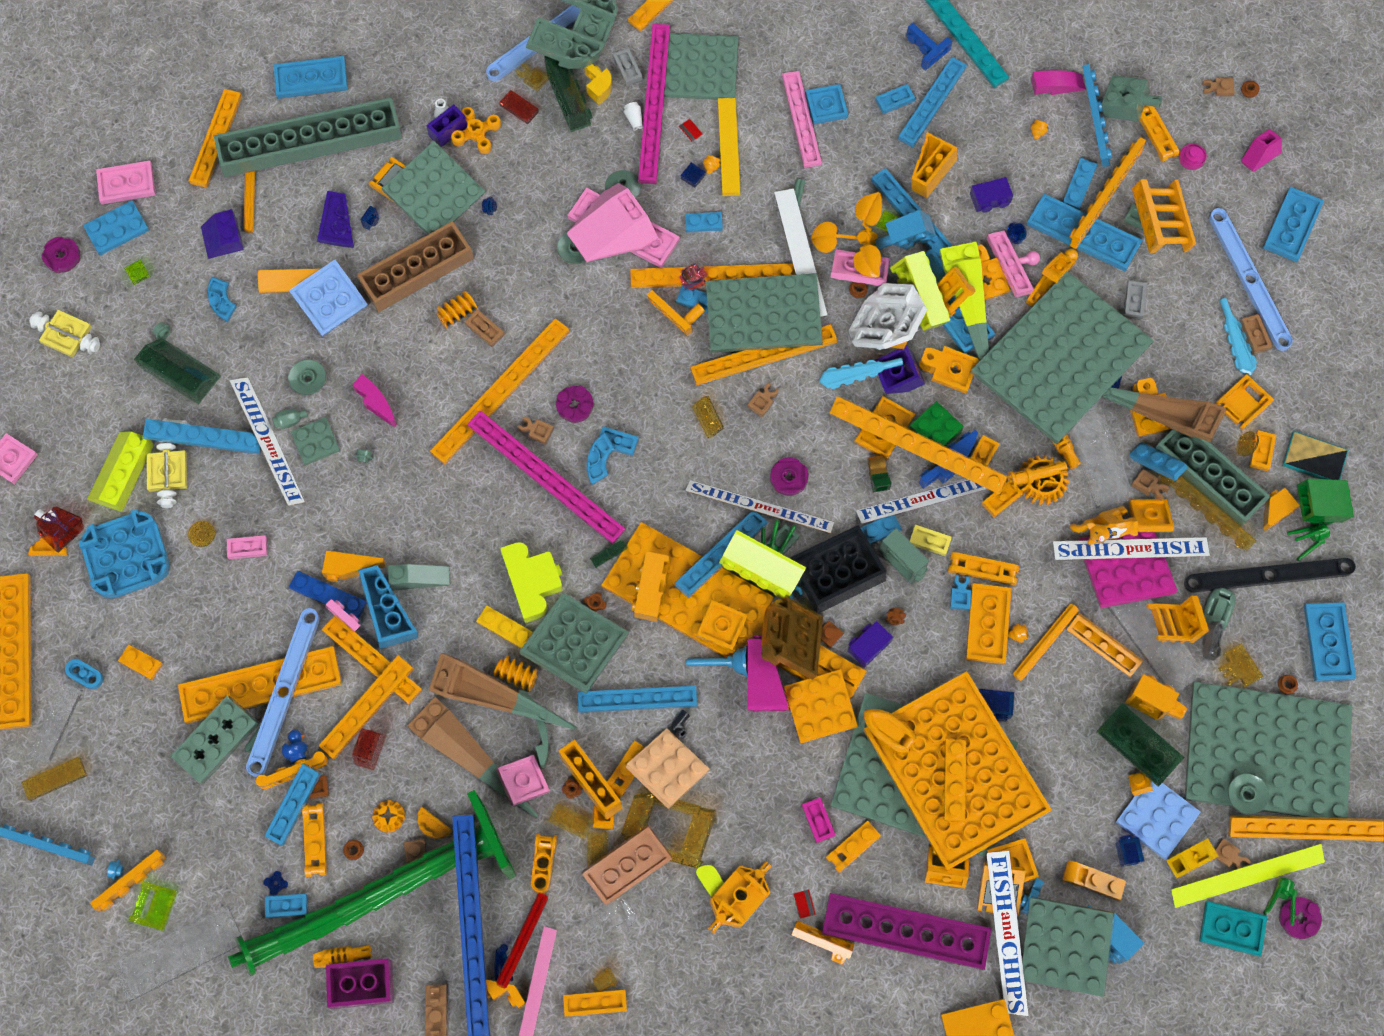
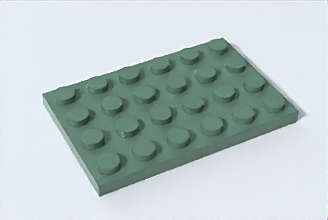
[706,273,822,353]

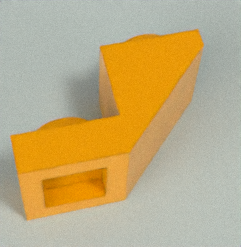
[486,980,526,1009]

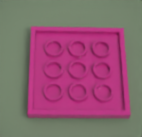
[1078,532,1177,609]

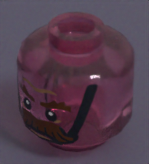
[679,263,708,291]

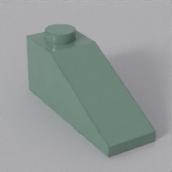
[388,564,450,590]

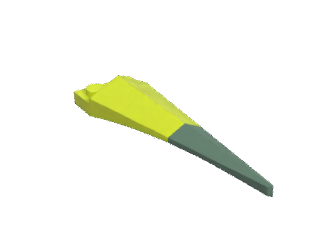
[939,242,989,361]

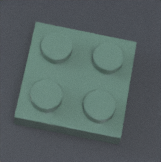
[291,417,340,465]

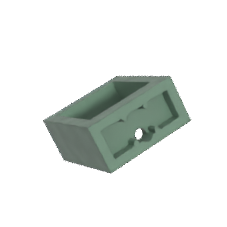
[879,528,929,584]

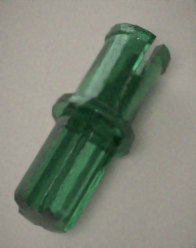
[590,540,627,568]

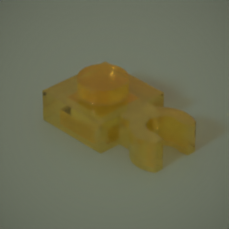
[516,63,549,92]

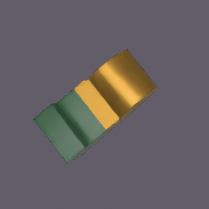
[867,455,891,493]

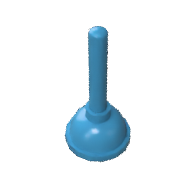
[686,645,748,677]

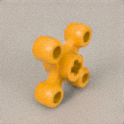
[451,107,501,154]

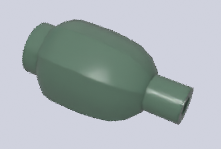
[272,409,308,429]

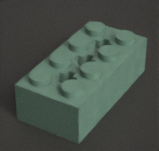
[171,696,260,783]

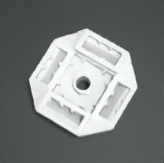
[849,283,927,350]

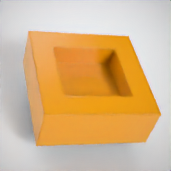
[1128,770,1153,796]
[593,806,614,829]

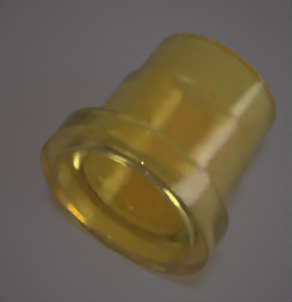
[593,967,618,992]

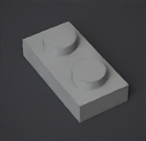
[613,48,643,86]
[1124,280,1147,319]

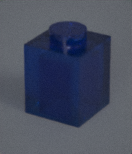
[1115,835,1145,867]

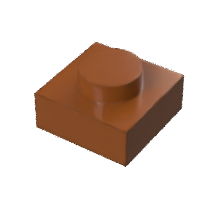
[821,621,844,649]
[309,775,330,800]

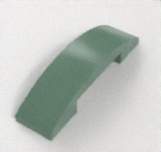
[519,689,549,769]

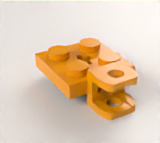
[977,245,1011,301]
[919,346,979,394]
[1130,378,1173,437]

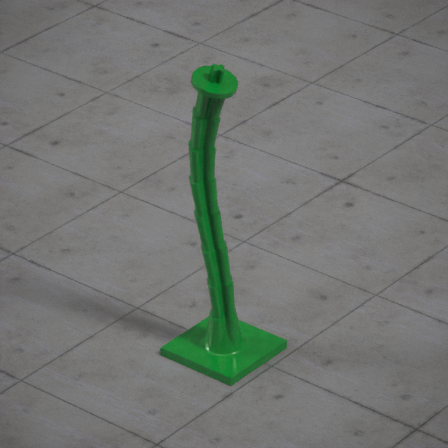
[228,790,516,976]

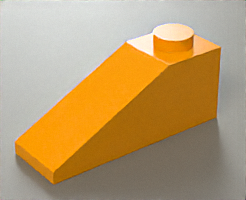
[322,551,386,582]

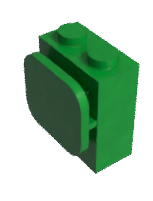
[1297,479,1354,525]

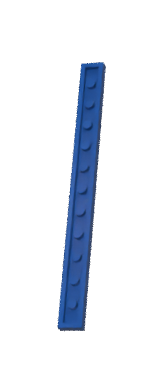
[452,814,490,1036]

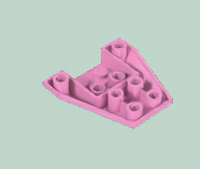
[567,183,658,262]

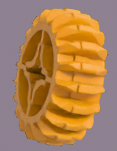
[1017,454,1069,505]

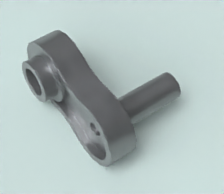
[1203,621,1223,661]

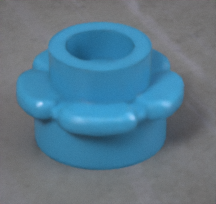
[107,860,124,880]

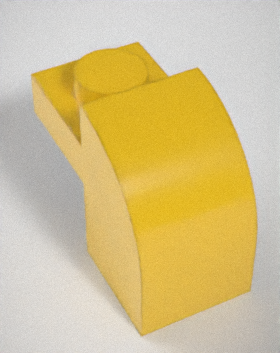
[584,64,612,105]
[1166,838,1219,879]

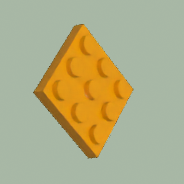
[784,669,858,744]

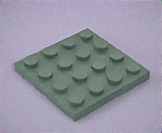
[664,33,738,100]
[382,141,486,235]
[520,593,629,694]
[1022,897,1115,997]

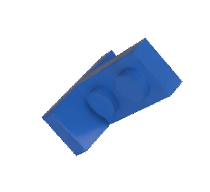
[906,23,953,71]

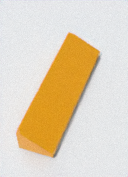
[258,269,320,293]
[1066,613,1143,677]

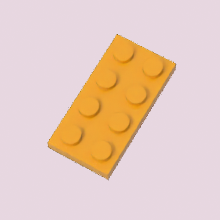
[965,583,1011,665]

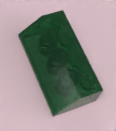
[544,56,593,132]
[134,338,221,405]
[1096,703,1185,787]

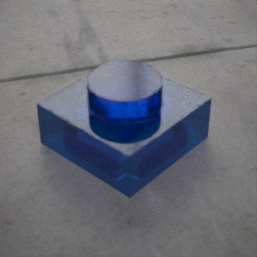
[681,162,706,188]
[360,206,379,230]

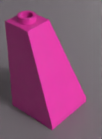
[748,635,790,712]

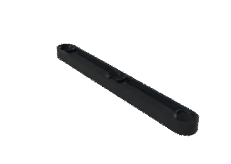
[1184,558,1356,593]

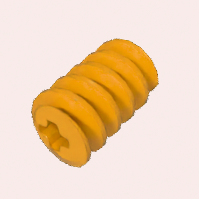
[436,291,478,329]
[494,655,538,692]

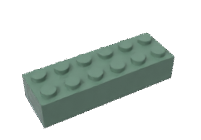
[1155,429,1271,529]

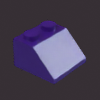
[201,209,244,259]
[875,345,925,394]

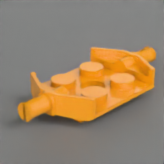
[708,861,771,934]

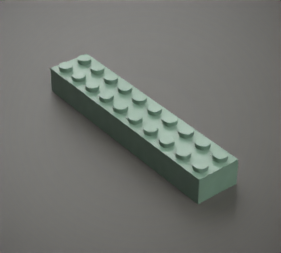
[213,97,402,177]

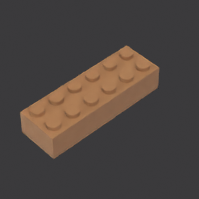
[357,221,474,313]

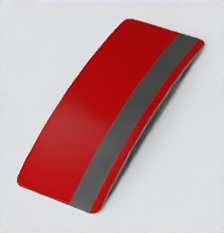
[678,119,703,142]
[793,889,816,919]

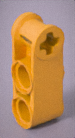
[531,833,557,894]

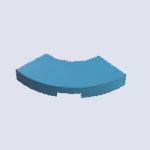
[207,277,236,322]
[587,433,615,485]

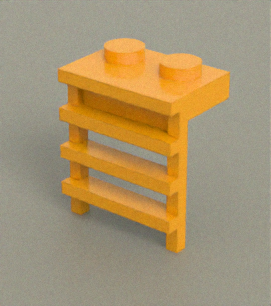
[1146,596,1209,643]

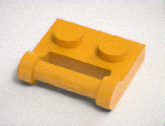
[937,267,976,317]

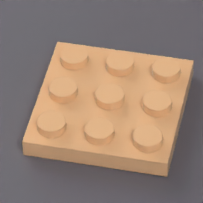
[626,729,710,809]

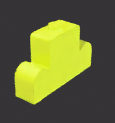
[500,542,563,623]

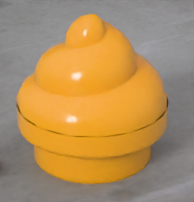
[1030,120,1048,139]
[703,155,721,174]
[1008,623,1029,643]

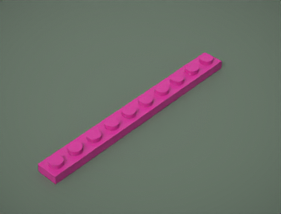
[638,24,670,184]
[468,411,625,545]

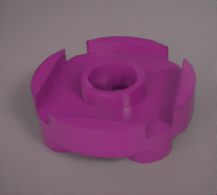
[42,237,80,273]
[556,386,594,423]
[770,457,809,496]
[1279,897,1322,939]

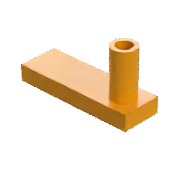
[647,290,705,336]

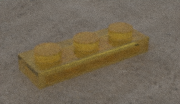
[22,757,87,801]

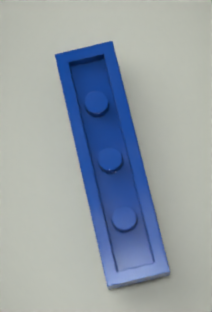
[288,571,367,619]

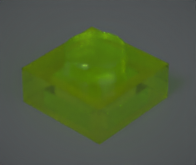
[876,210,900,233]
[124,259,150,285]

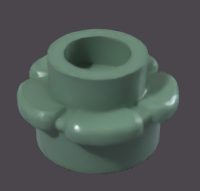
[153,322,170,339]
[354,449,373,463]

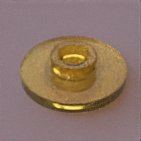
[1236,431,1259,457]
[188,521,216,547]

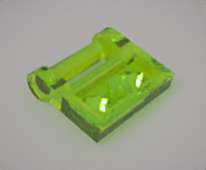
[128,881,178,931]

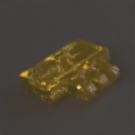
[1218,643,1264,688]

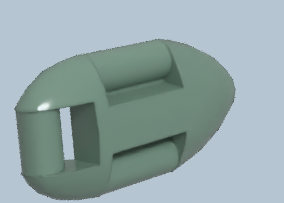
[1203,588,1236,637]

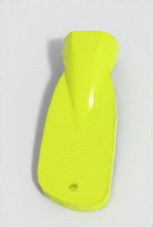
[696,865,724,897]

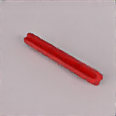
[496,893,548,989]

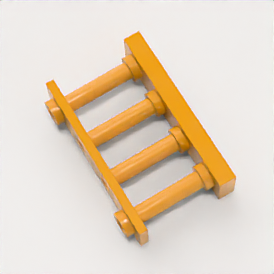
[1132,179,1196,253]

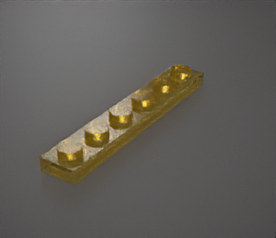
[1158,474,1257,551]

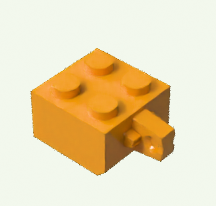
[1124,674,1187,720]

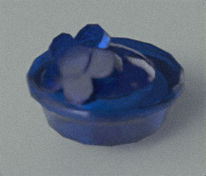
[1007,222,1027,245]

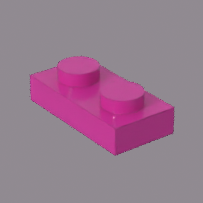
[801,797,835,844]

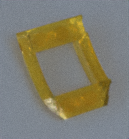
[621,792,717,869]

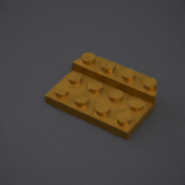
[761,597,823,680]

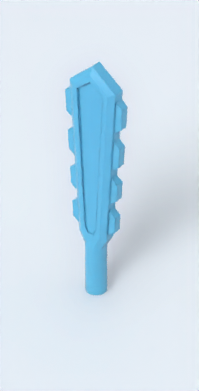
[1220,298,1257,376]
[819,358,903,389]

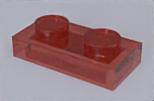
[500,90,539,124]

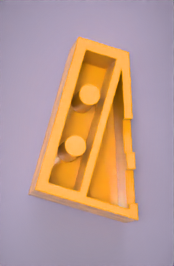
[911,132,957,198]
[631,551,670,622]

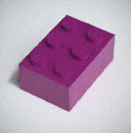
[326,958,394,1009]

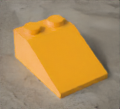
[941,999,1014,1036]

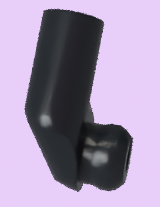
[671,710,690,739]

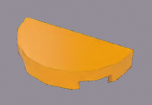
[28,536,68,556]
[417,806,453,839]

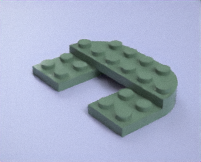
[526,0,617,69]

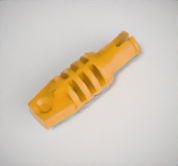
[1050,435,1081,469]
[313,944,372,968]

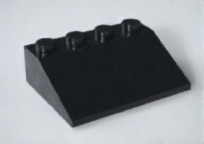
[790,525,886,614]

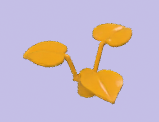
[811,192,882,277]

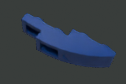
[919,430,978,489]

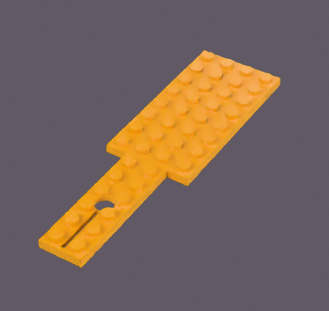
[601,522,867,700]

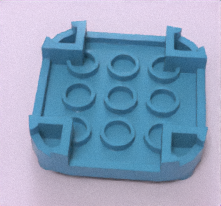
[79,509,169,599]

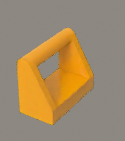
[925,846,969,889]

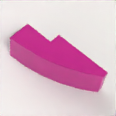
[1031,70,1086,95]
[353,374,397,428]

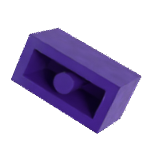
[426,104,467,147]
[970,177,1013,213]
[848,621,893,668]

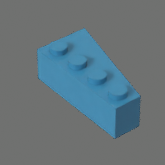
[358,565,418,649]

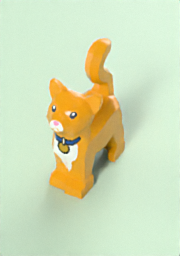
[1070,506,1138,545]

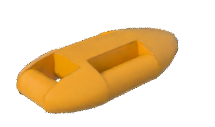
[864,709,916,752]

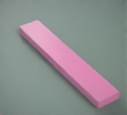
[782,71,822,168]

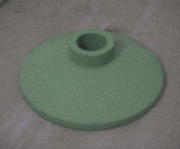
[605,170,641,198]
[557,232,585,264]
[288,360,326,395]
[1228,774,1269,814]

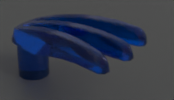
[494,944,514,982]

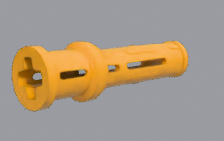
[1008,461,1067,488]

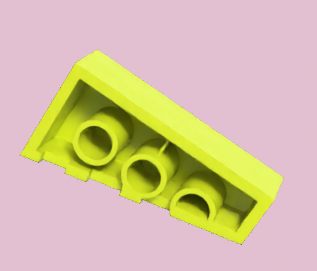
[890,251,950,331]

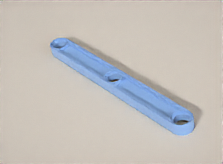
[486,5,581,81]
[1209,208,1293,351]
[246,608,320,777]

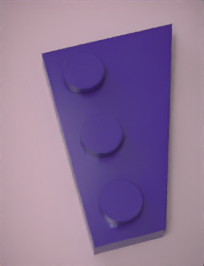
[317,190,354,248]

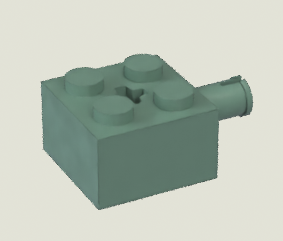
[1101,75,1162,122]

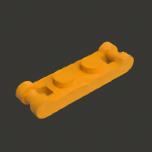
[1139,106,1179,162]
[948,552,1019,586]
[255,751,328,790]
[302,803,327,877]

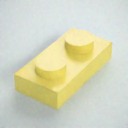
[910,525,952,556]

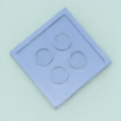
[289,260,368,337]
[1116,775,1201,860]

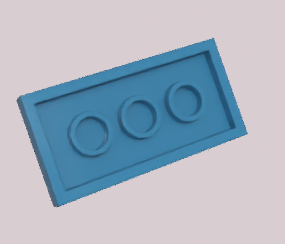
[273,56,348,99]
[1263,186,1324,263]
[1304,602,1356,682]

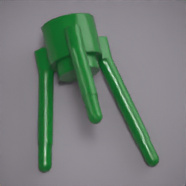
[761,520,796,554]
[1287,523,1330,561]
[1263,878,1298,926]

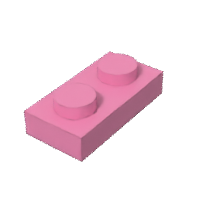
[227,535,268,560]
[325,599,360,632]

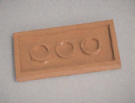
[582,825,672,905]

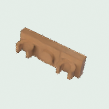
[425,984,447,1036]

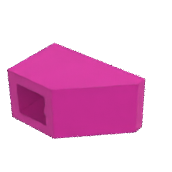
[1241,129,1282,172]

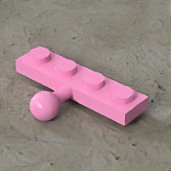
[986,230,1040,298]

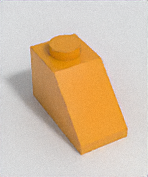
[1263,488,1300,531]

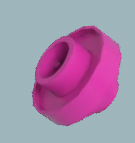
[1179,144,1207,170]

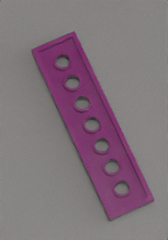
[822,893,992,970]

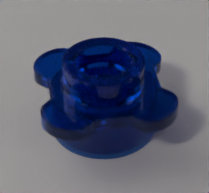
[263,871,288,896]

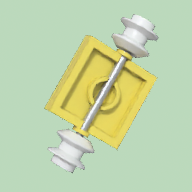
[30,310,100,358]
[147,441,187,508]

